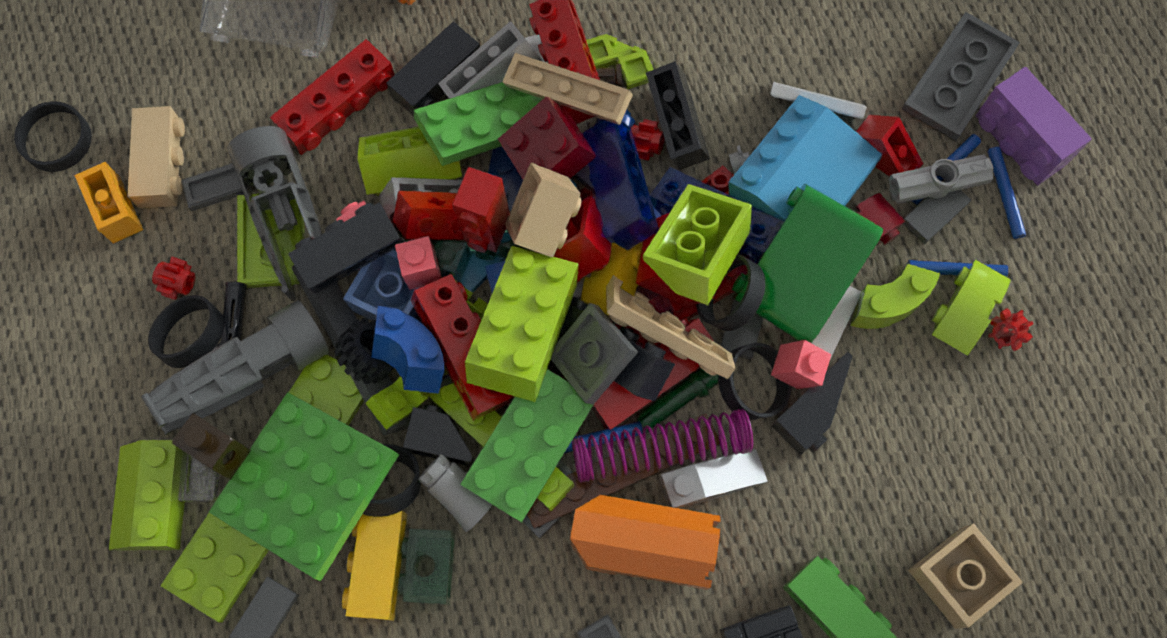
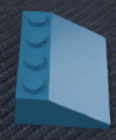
[728,95,882,230]

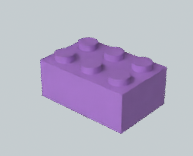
[975,66,1092,186]

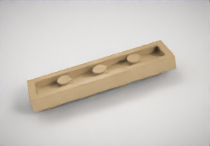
[502,53,633,125]

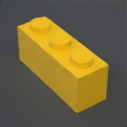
[342,511,407,621]

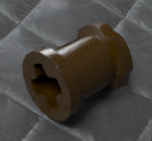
[596,63,622,87]

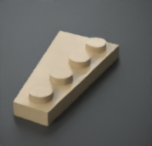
[606,275,736,379]

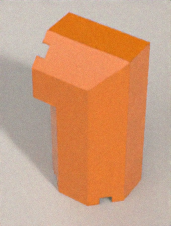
[570,495,720,590]

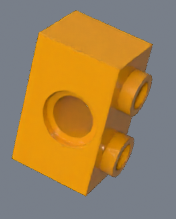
[74,162,143,244]

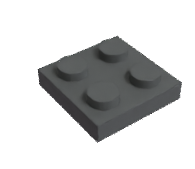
[551,303,638,405]

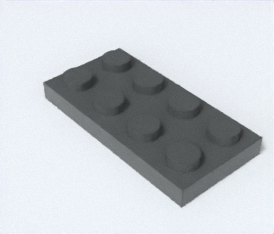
[902,12,1020,141]

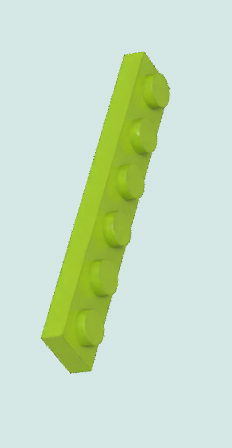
[426,366,575,511]

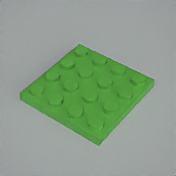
[209,392,399,582]

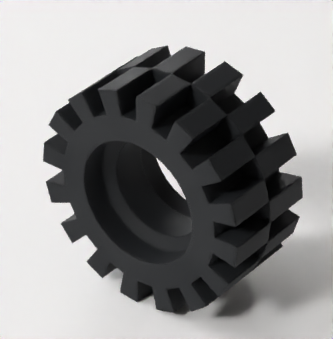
[334,318,394,384]

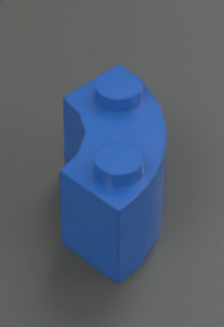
[372,305,444,393]

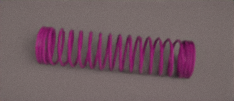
[572,409,753,483]

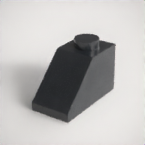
[403,405,475,466]

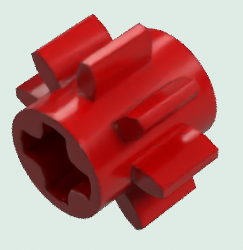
[628,119,665,161]
[152,256,196,300]
[988,308,1034,351]

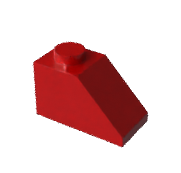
[856,115,924,177]

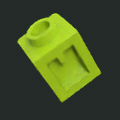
[365,376,428,430]

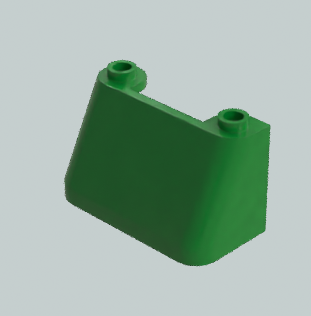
[731,184,883,343]

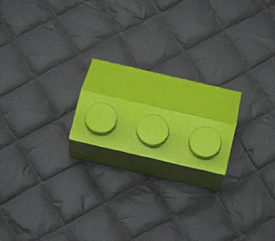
[357,126,462,196]
[643,184,752,305]
[109,440,189,550]

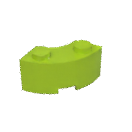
[931,259,1011,356]
[850,264,940,329]

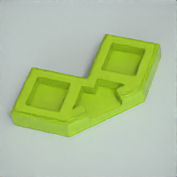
[586,34,654,89]

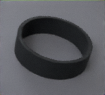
[14,101,92,172]
[696,254,765,331]
[148,295,224,368]
[718,343,792,420]
[363,444,421,517]

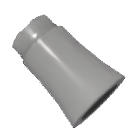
[418,454,492,532]

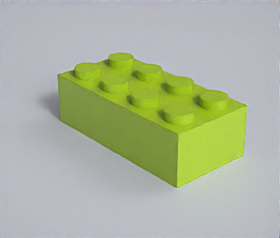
[465,246,578,402]

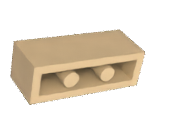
[127,106,185,208]

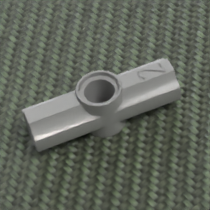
[889,154,993,204]

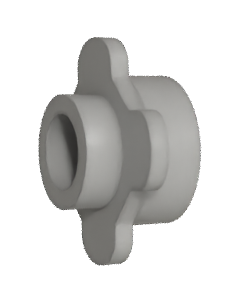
[729,145,750,174]

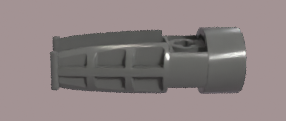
[227,126,338,301]
[141,300,329,435]

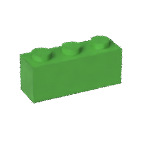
[782,556,897,638]

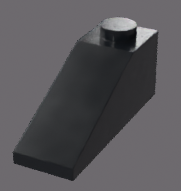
[772,352,853,455]

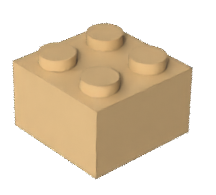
[505,163,581,258]
[908,523,1023,629]

